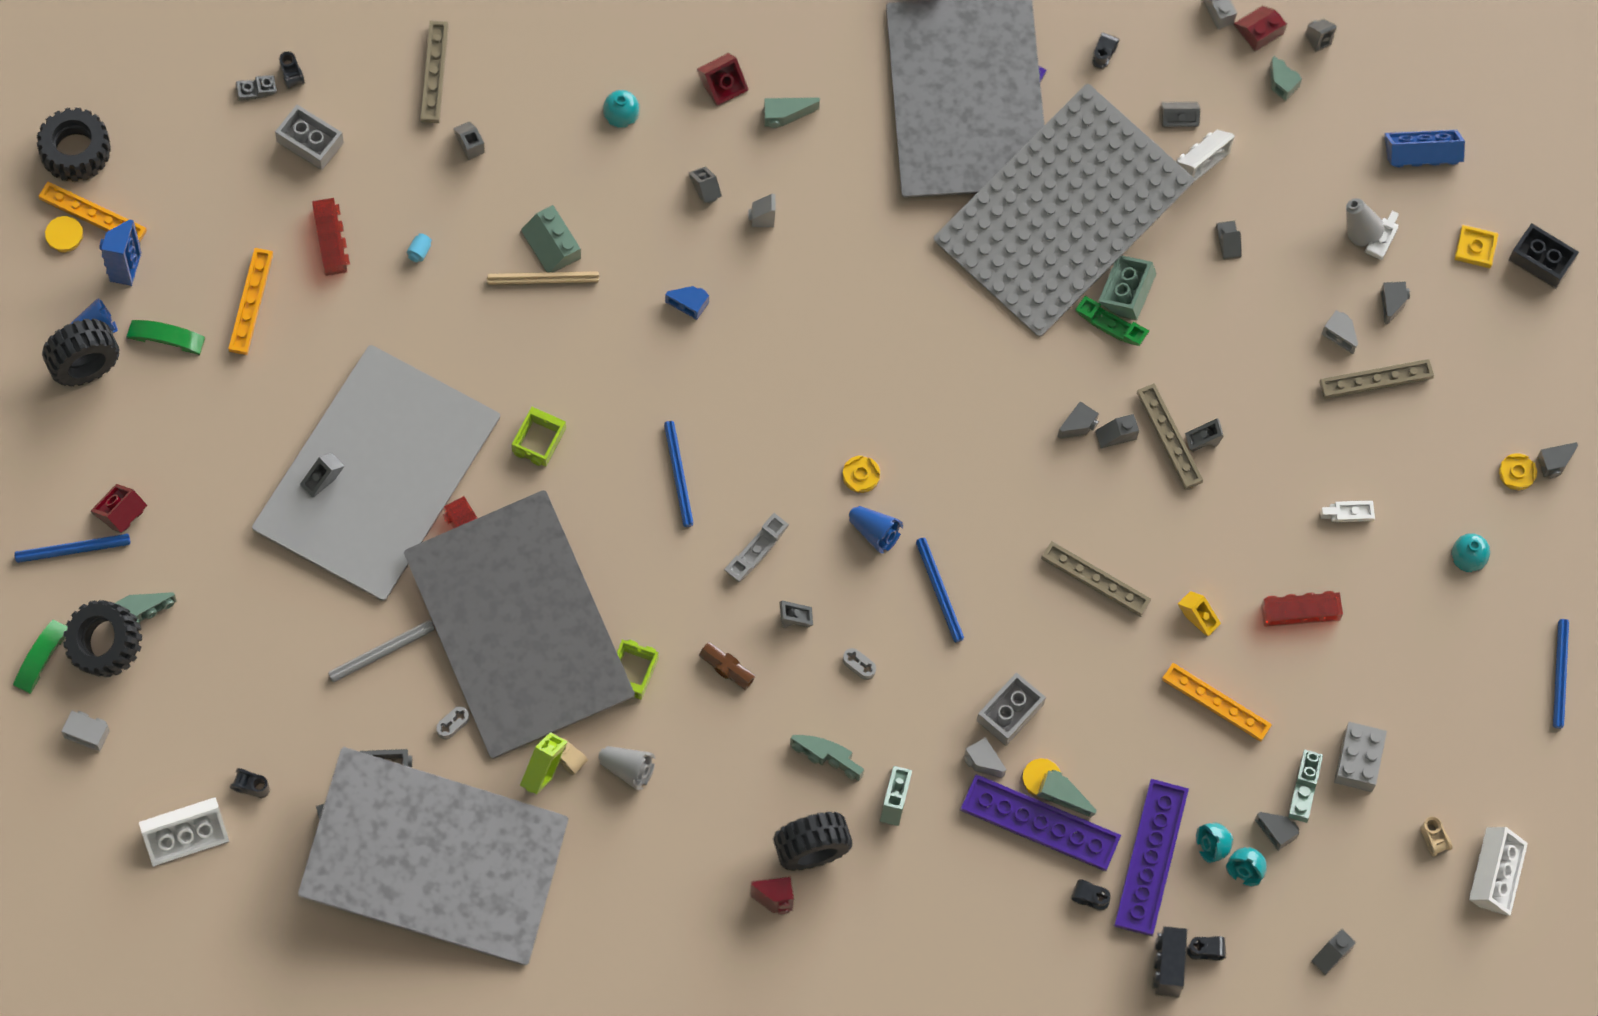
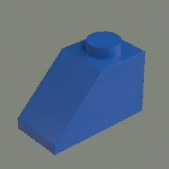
[665,286,709,320]

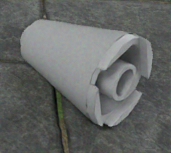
[1346,198,1384,246]
[598,746,655,790]

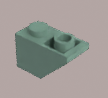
[1270,56,1302,101]

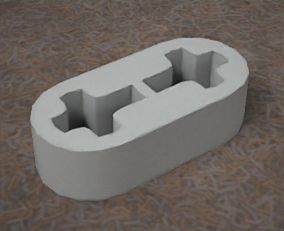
[843,648,876,680]
[437,707,469,739]

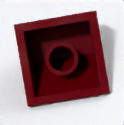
[1233,6,1287,51]
[697,53,749,106]
[91,484,147,533]
[750,876,794,915]

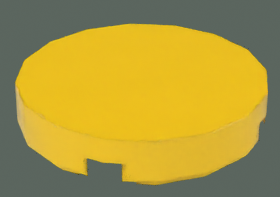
[45,216,83,253]
[1499,453,1537,491]
[842,455,880,493]
[1022,758,1060,797]

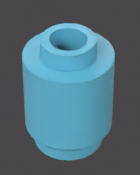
[407,233,432,262]

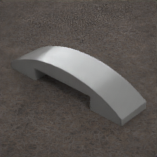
[724,513,789,582]

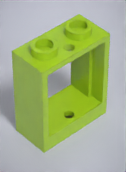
[511,406,566,467]
[617,639,659,700]
[520,732,567,795]

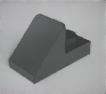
[1216,221,1242,259]
[1185,418,1224,452]
[779,601,813,628]

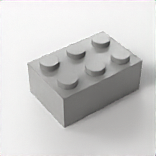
[275,105,344,170]
[977,673,1046,746]
[1334,722,1387,792]

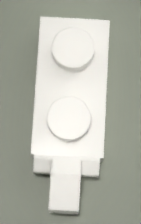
[1365,211,1399,260]
[1320,501,1375,522]

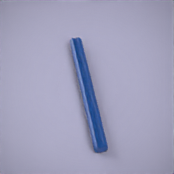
[664,421,693,527]
[14,534,131,563]
[916,537,964,643]
[1553,619,1569,729]

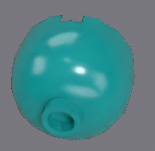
[603,90,640,128]
[1451,533,1490,572]
[1196,823,1233,863]
[1226,847,1267,886]

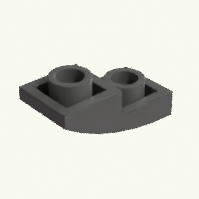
[235,75,277,101]

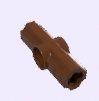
[699,642,755,690]

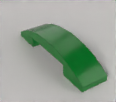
[1075,296,1150,346]
[126,320,205,355]
[13,619,68,694]

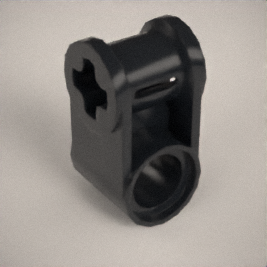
[1092,32,1120,69]
[279,51,305,89]
[230,768,270,798]
[1071,879,1111,911]
[1187,936,1226,961]

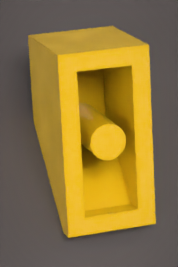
[1178,591,1221,636]

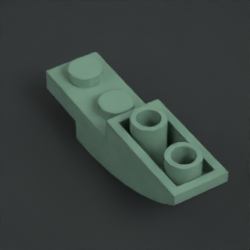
[790,735,864,781]
[1288,749,1323,823]

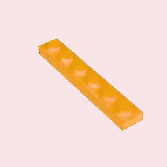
[38,181,147,243]
[228,248,273,355]
[1162,663,1272,742]

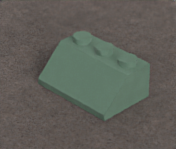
[521,205,581,273]
[1098,255,1157,320]

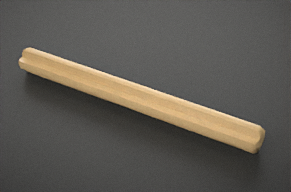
[487,272,599,285]

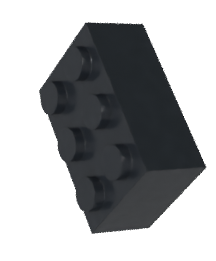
[1508,223,1579,289]
[1152,926,1187,997]

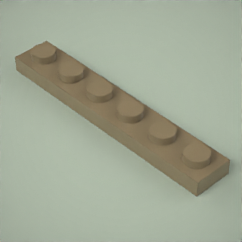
[421,21,448,123]
[1320,359,1434,399]
[1137,383,1203,490]
[1041,541,1151,617]

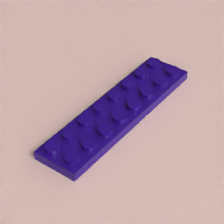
[960,774,1121,872]
[1114,779,1189,937]

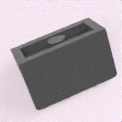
[1161,102,1200,126]

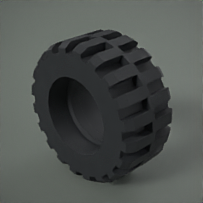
[37,107,111,182]
[42,319,120,387]
[63,600,142,677]
[773,811,853,871]

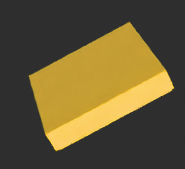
[1454,225,1499,269]

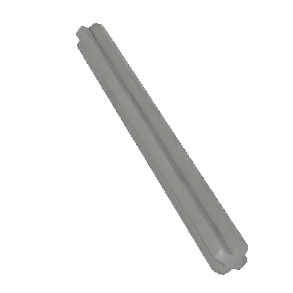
[328,620,435,682]

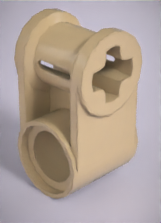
[559,737,588,775]
[1421,816,1452,857]

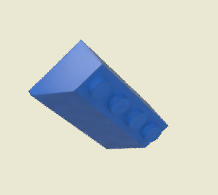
[1384,130,1465,167]
[99,219,142,286]

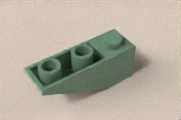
[115,592,177,624]

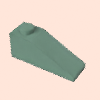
[764,97,820,128]
[880,766,913,826]
[1037,770,1097,817]

